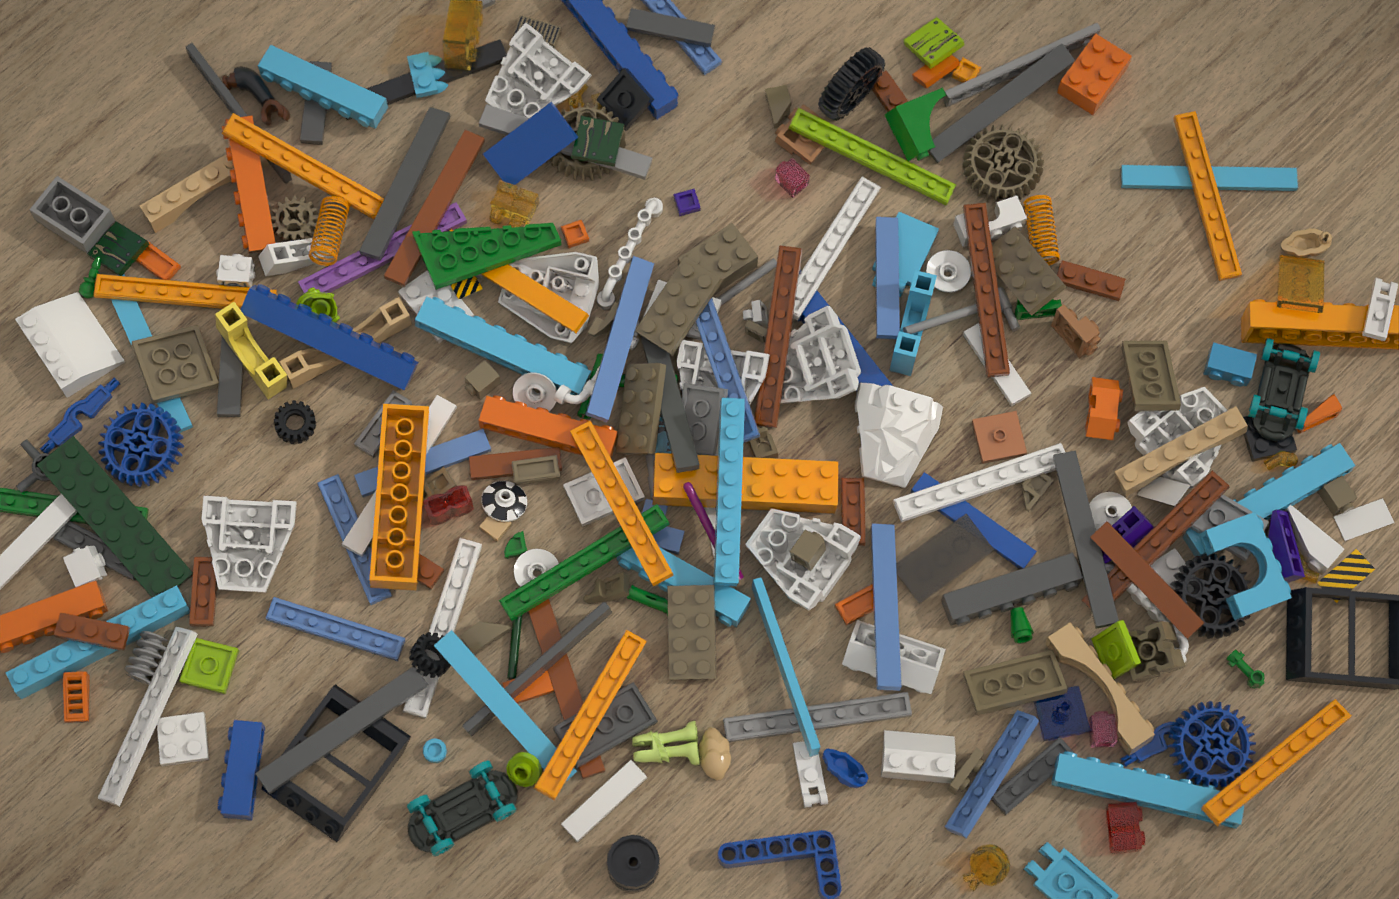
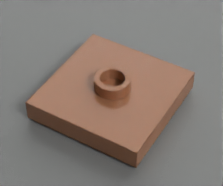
[972,411,1027,464]

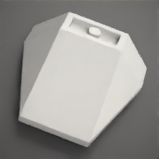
[498,252,599,343]

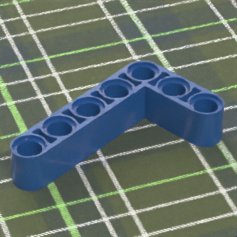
[718,830,841,899]

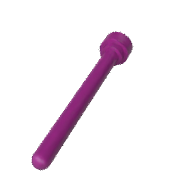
[683,482,744,580]

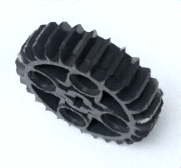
[818,47,885,121]
[1170,553,1252,639]

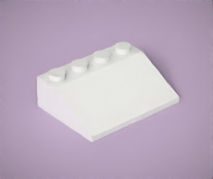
[15,292,125,398]

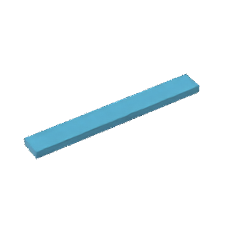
[1121,165,1298,191]
[111,274,193,433]
[751,577,820,757]
[434,630,577,781]

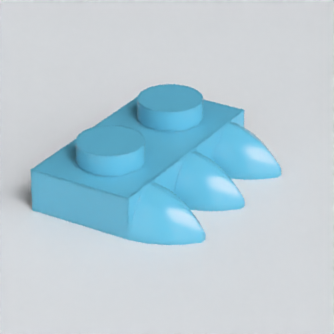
[407,52,448,98]

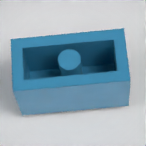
[1203,342,1257,387]

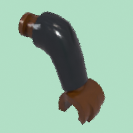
[222,66,290,126]

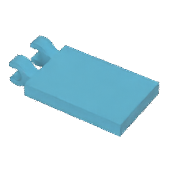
[872,212,939,298]
[1024,842,1119,899]

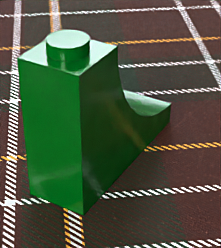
[884,88,946,161]

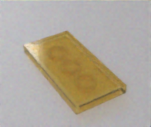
[1277,255,1324,313]

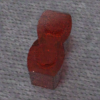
[423,485,474,525]
[1105,802,1145,854]

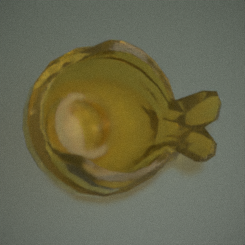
[963,844,1010,891]

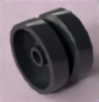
[607,835,660,893]

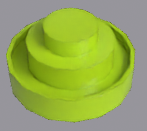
[506,752,542,787]

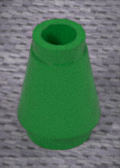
[1010,607,1034,643]

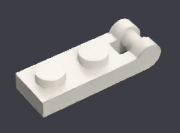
[1362,278,1398,341]
[792,741,828,808]

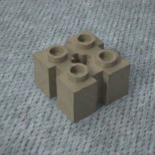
[1129,621,1186,681]

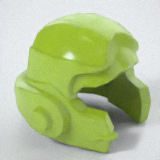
[296,287,340,323]

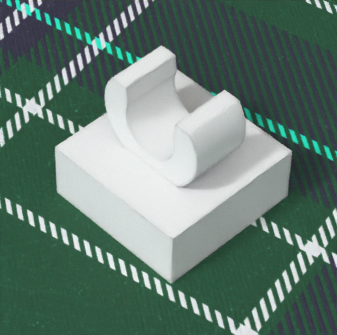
[743,300,768,328]

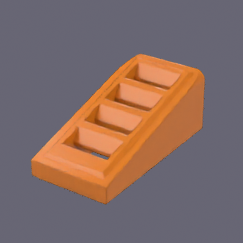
[1296,394,1342,433]
[63,671,90,723]

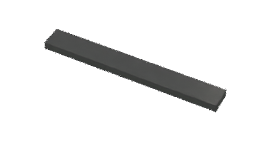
[186,43,292,184]
[929,43,1075,164]
[359,107,451,261]
[639,322,700,473]
[1053,450,1119,629]
[463,602,612,737]
[255,667,428,794]

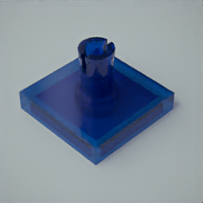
[1034,685,1090,741]

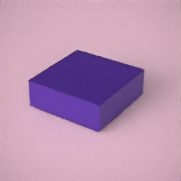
[673,188,701,217]

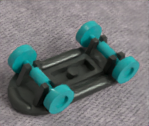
[1248,338,1320,441]
[406,760,518,857]

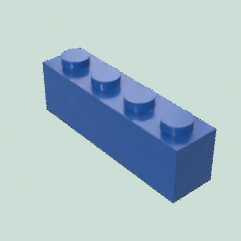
[218,720,265,820]

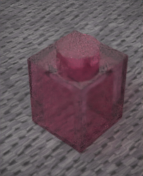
[775,158,810,198]
[1088,711,1118,748]

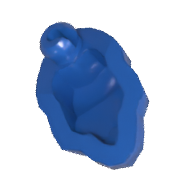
[822,748,868,788]

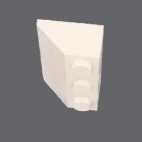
[881,730,956,783]

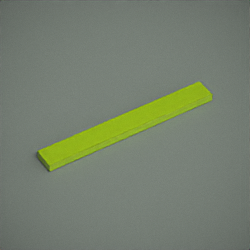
[788,108,956,205]

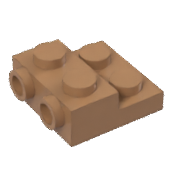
[775,104,825,165]
[1051,304,1101,359]

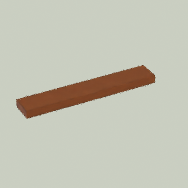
[1090,521,1205,639]

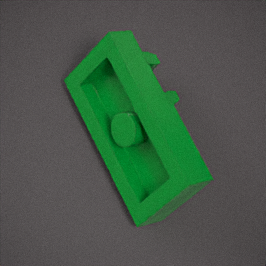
[1014,299,1062,320]

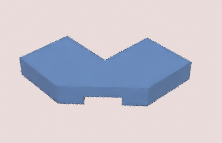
[642,499,685,554]

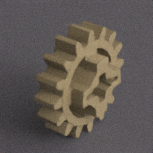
[271,195,318,242]

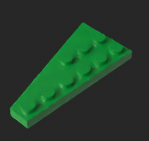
[412,223,562,290]

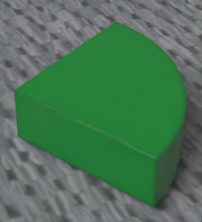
[504,531,527,559]

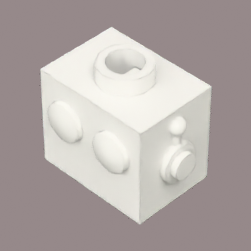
[216,254,255,287]
[63,546,107,587]

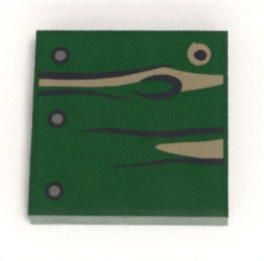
[571,116,624,167]
[87,221,150,276]

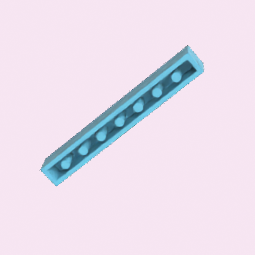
[415,297,591,395]
[713,398,745,586]
[1183,443,1355,557]
[6,585,190,700]
[1051,752,1244,829]

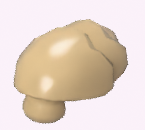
[1281,228,1332,258]
[698,727,731,780]

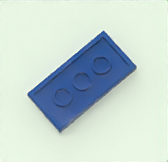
[483,102,578,189]

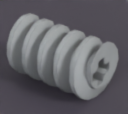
[124,631,168,684]

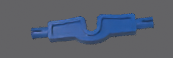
[39,377,120,454]
[1120,715,1214,767]

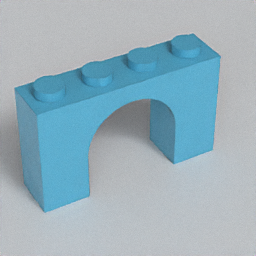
[889,270,937,376]
[1199,511,1292,620]

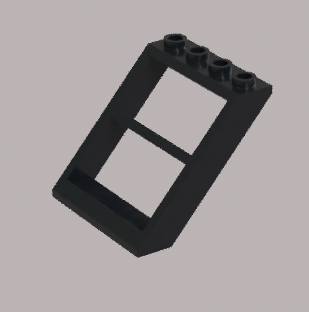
[1286,587,1399,690]
[261,684,411,842]

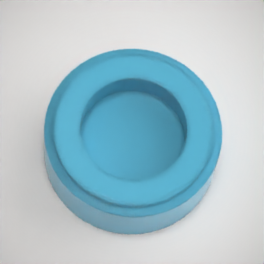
[423,738,447,763]

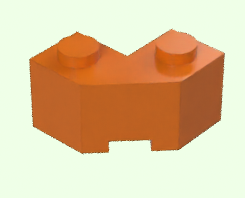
[1085,377,1123,440]

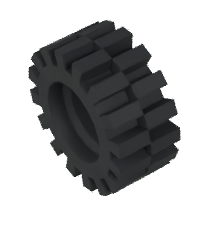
[274,400,316,444]
[409,632,451,678]

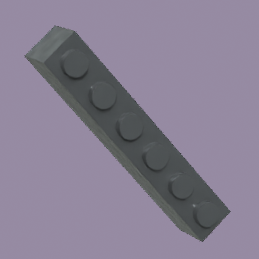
[941,553,1083,626]

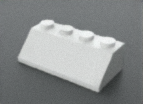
[842,620,945,694]

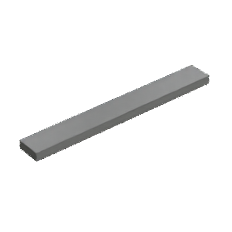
[943,23,1101,107]
[479,104,652,180]
[723,692,912,743]

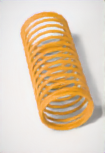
[1023,195,1060,265]
[309,196,350,266]

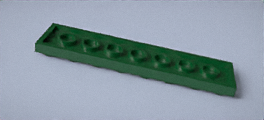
[37,436,193,598]

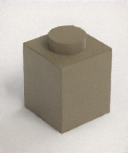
[464,360,501,400]
[1318,475,1357,515]
[790,530,826,571]

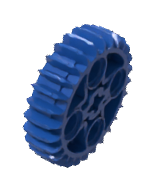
[98,402,184,487]
[1168,701,1256,788]

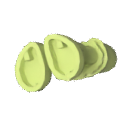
[632,721,700,765]

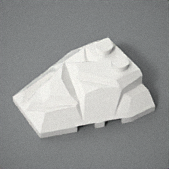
[485,23,591,118]
[781,306,861,404]
[677,340,770,405]
[855,383,943,488]
[1127,387,1228,489]
[202,496,297,593]
[745,508,861,611]

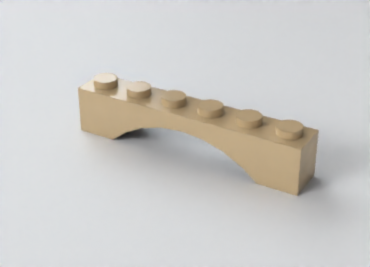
[140,154,269,233]
[279,297,412,389]
[1115,406,1248,497]
[1046,622,1155,756]

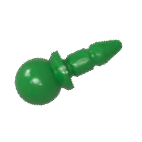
[79,257,101,299]

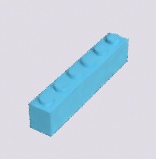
[258,45,388,129]
[616,547,751,627]

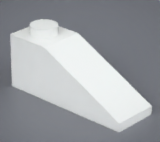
[258,237,333,276]
[1286,504,1344,575]

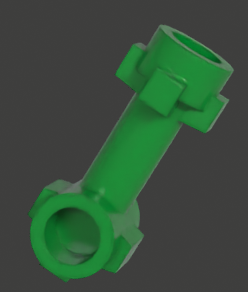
[1226,649,1265,688]

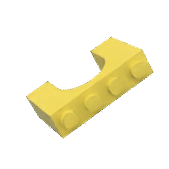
[215,302,287,400]

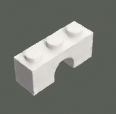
[953,196,1027,248]

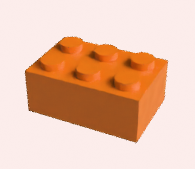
[1057,33,1132,115]

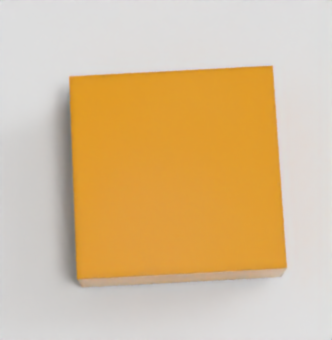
[951,57,981,83]

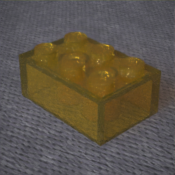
[443,0,483,70]

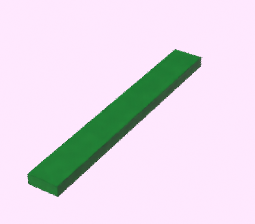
[0,488,149,524]
[499,504,670,621]

